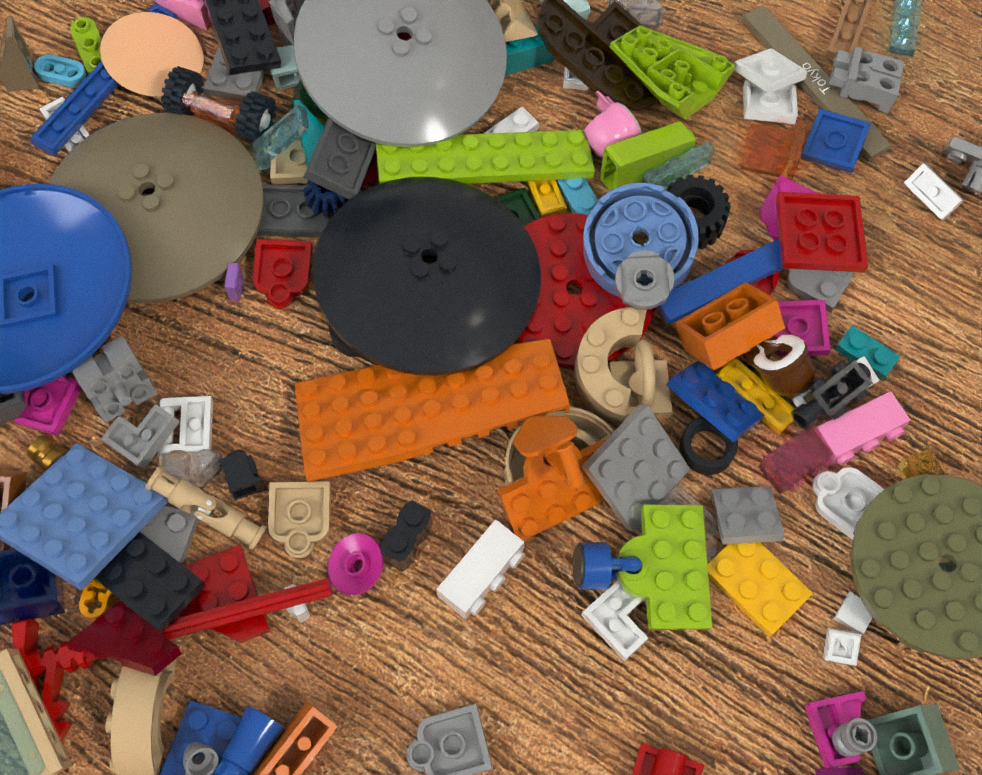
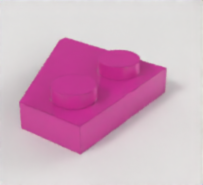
[804,691,866,768]

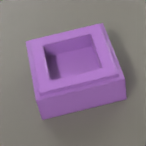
[224,263,244,301]

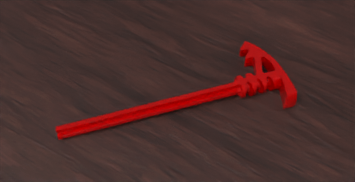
[12,578,332,741]

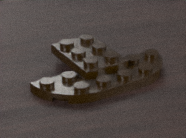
[538,0,659,110]

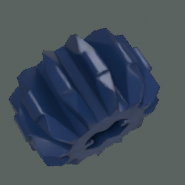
[304,180,349,219]

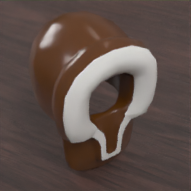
[743,335,816,397]

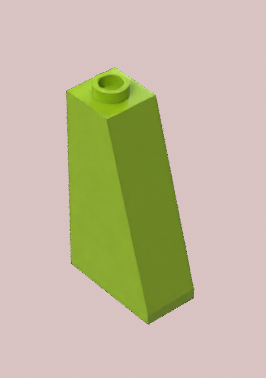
[600,121,696,191]

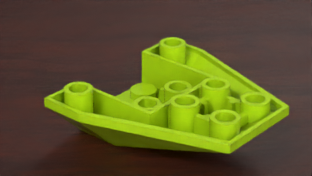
[609,25,736,119]

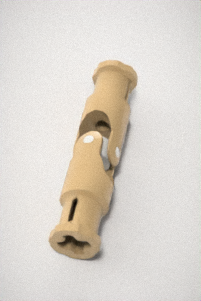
[145,465,266,551]

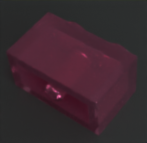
[758,427,833,495]

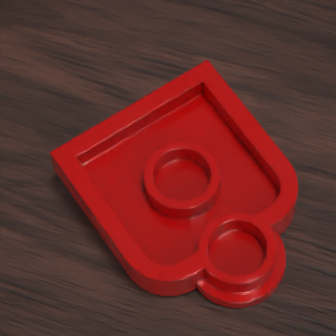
[252,239,313,309]

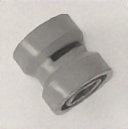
[832,718,877,757]

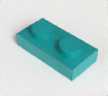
[834,325,901,381]

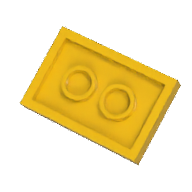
[707,542,813,638]

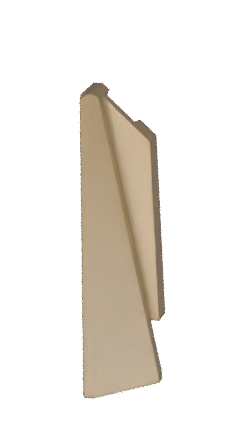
[487,0,538,42]

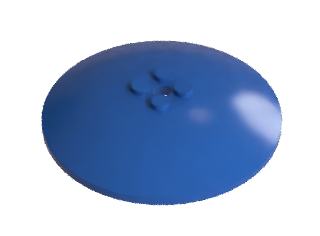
[0,184,132,394]

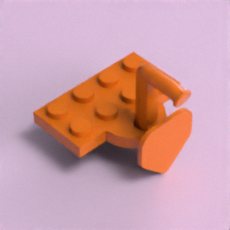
[497,416,606,541]

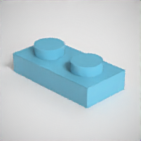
[556,178,598,215]

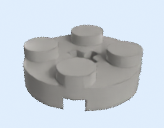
[615,250,674,310]

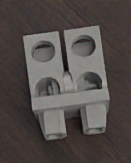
[828,46,904,114]

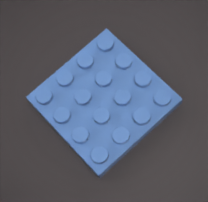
[0,443,168,591]

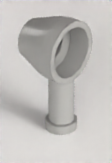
[183,742,219,775]

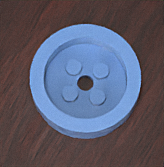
[583,183,699,298]

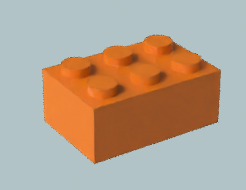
[675,282,785,371]

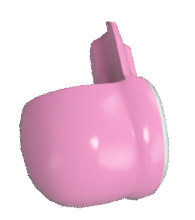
[583,91,642,159]

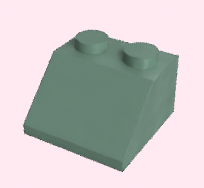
[867,704,960,775]

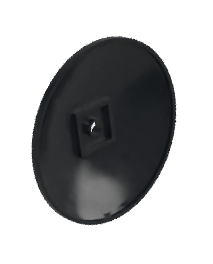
[313,177,541,376]

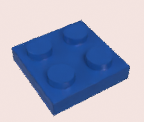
[801,109,871,173]

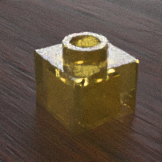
[898,448,945,479]

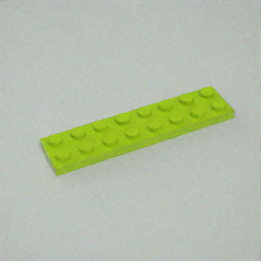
[376,130,595,184]

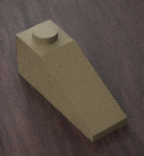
[0,16,39,92]

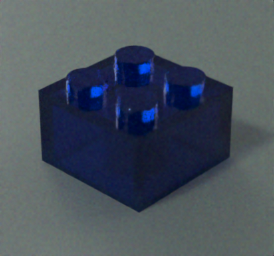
[0,549,65,625]

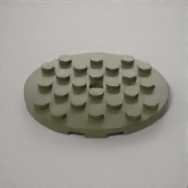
[850,474,982,660]

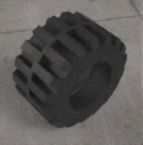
[666,175,731,249]

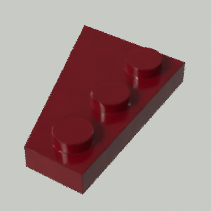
[67,601,181,676]

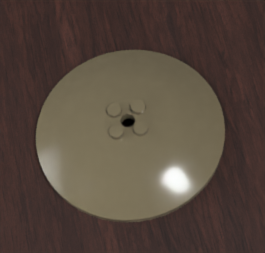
[49,113,264,303]

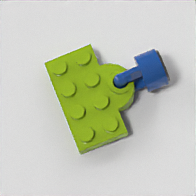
[572,505,712,630]

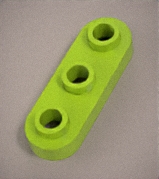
[70,17,102,75]

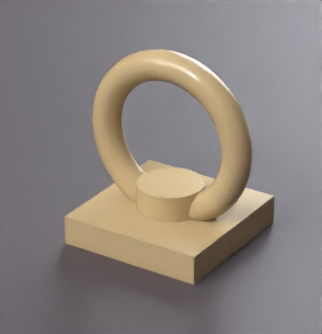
[609,340,672,418]

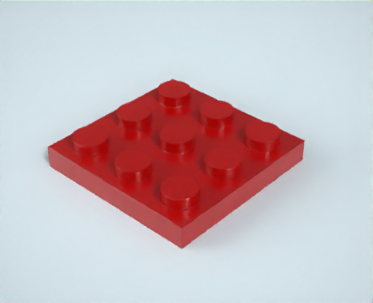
[776,192,868,273]

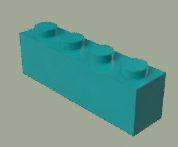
[505,24,555,76]

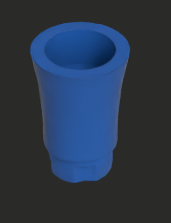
[214,706,285,775]

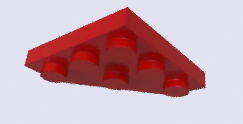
[178,545,270,643]

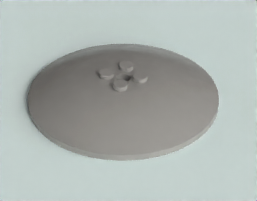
[294,0,507,147]

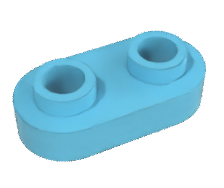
[34,54,87,88]

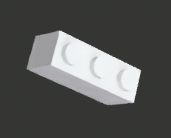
[436,519,525,620]

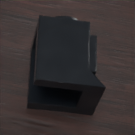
[220,450,268,501]

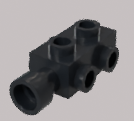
[791,360,873,430]

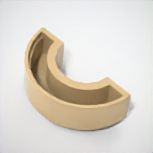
[574,307,646,427]
[504,407,614,486]
[105,658,177,775]

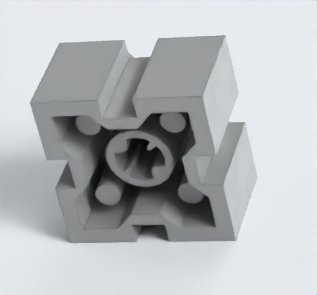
[72,335,157,423]

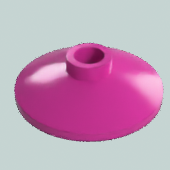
[328,533,384,595]

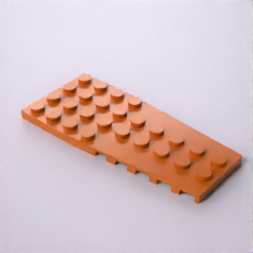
[294,339,570,482]

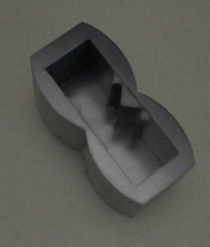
[381,500,432,572]

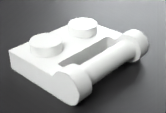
[157,396,213,459]

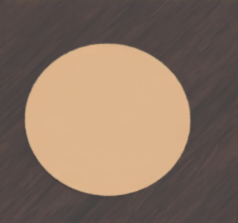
[100,12,204,96]

